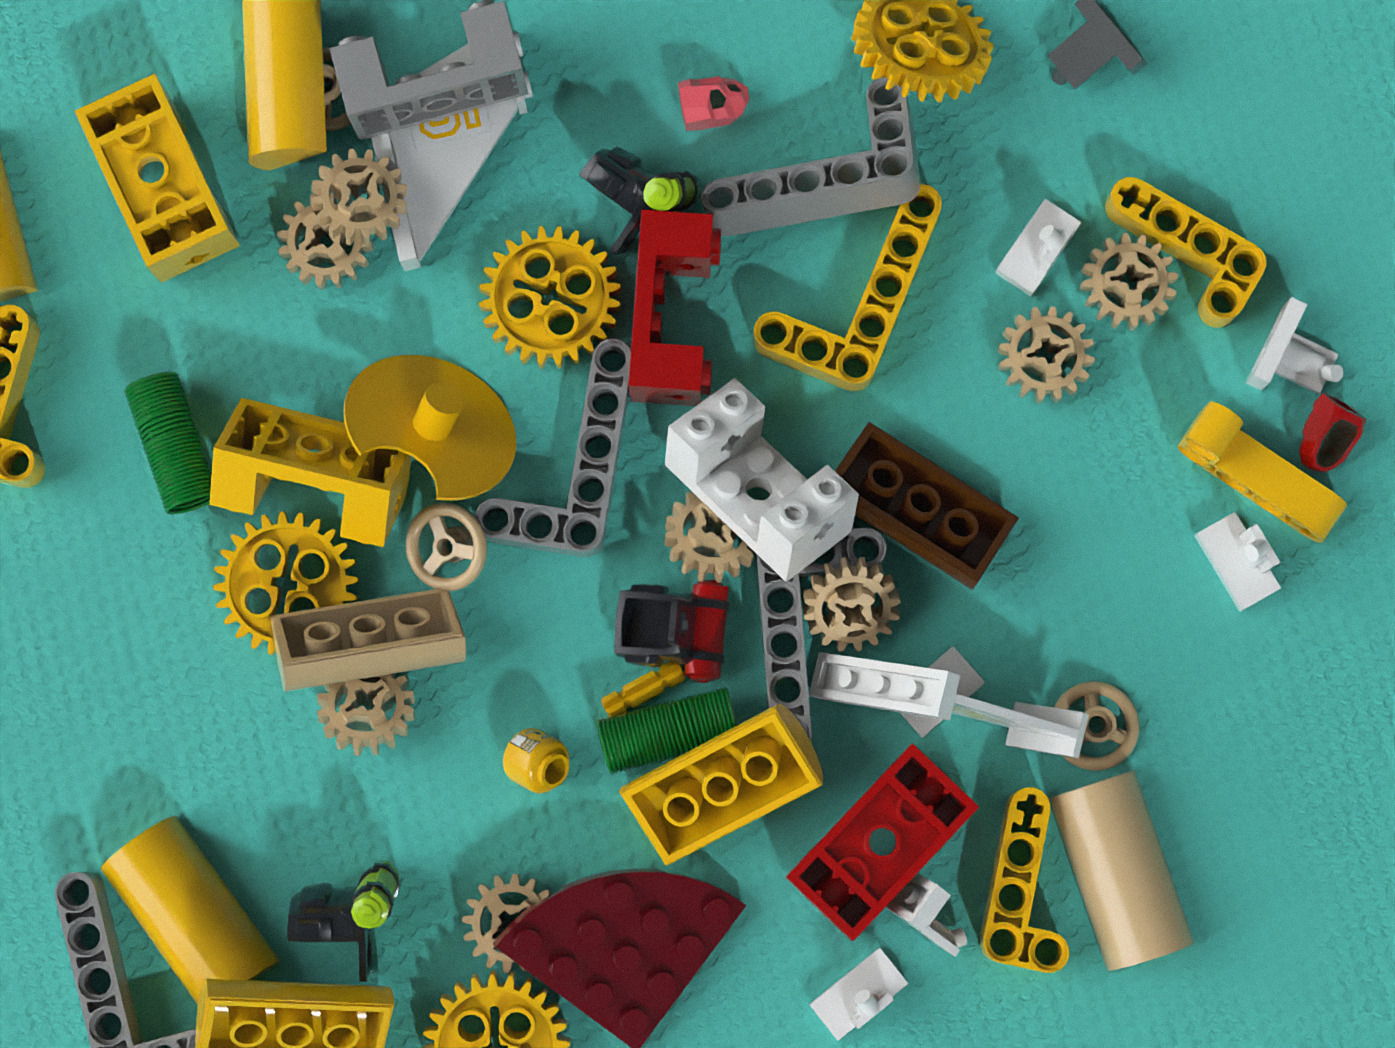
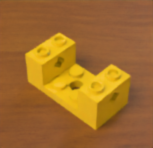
[74,73,240,283]
[209,398,412,547]

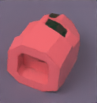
[678,76,749,131]

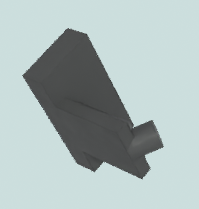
[1047,0,1148,89]

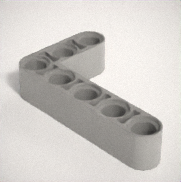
[701,77,921,236]
[475,339,631,557]
[756,528,887,741]
[55,872,196,1048]

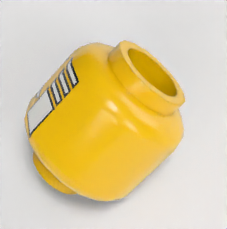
[502,728,570,794]

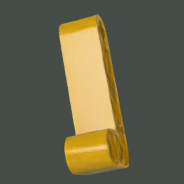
[1105,177,1267,328]
[0,304,45,488]
[1177,401,1347,543]
[979,787,1069,973]

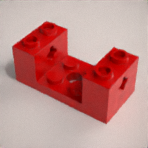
[628,210,721,406]
[784,743,979,941]

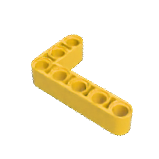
[753,184,942,392]

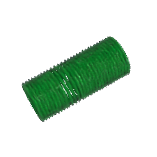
[124,371,212,514]
[596,687,737,775]

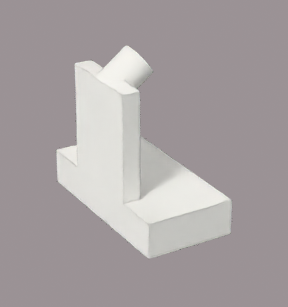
[995,199,1082,297]
[1246,297,1343,395]
[1194,512,1281,612]
[885,873,967,957]
[809,947,908,1041]

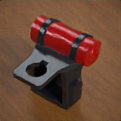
[614,580,729,683]

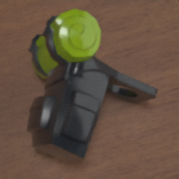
[579,147,699,255]
[287,861,400,982]

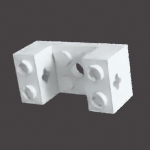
[665,378,859,582]

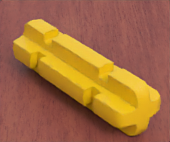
[601,661,685,718]

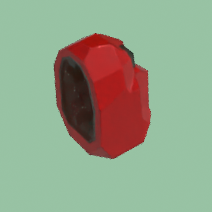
[1299,392,1367,472]

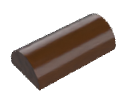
[835,422,1019,590]

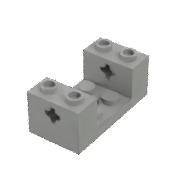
[329,0,529,141]

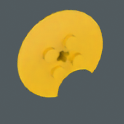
[344,354,517,500]

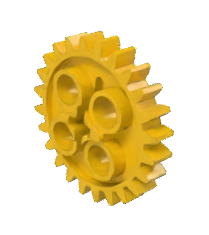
[851,0,994,102]
[479,226,621,369]
[213,511,360,655]
[423,970,571,1048]

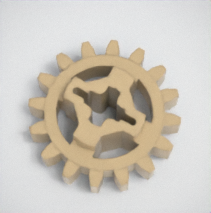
[311,149,407,246]
[277,193,374,290]
[1080,233,1178,331]
[997,306,1095,404]
[664,491,755,583]
[802,557,901,652]
[317,673,415,756]
[462,874,551,973]

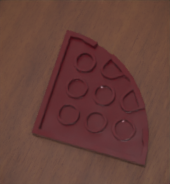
[492,868,747,1048]

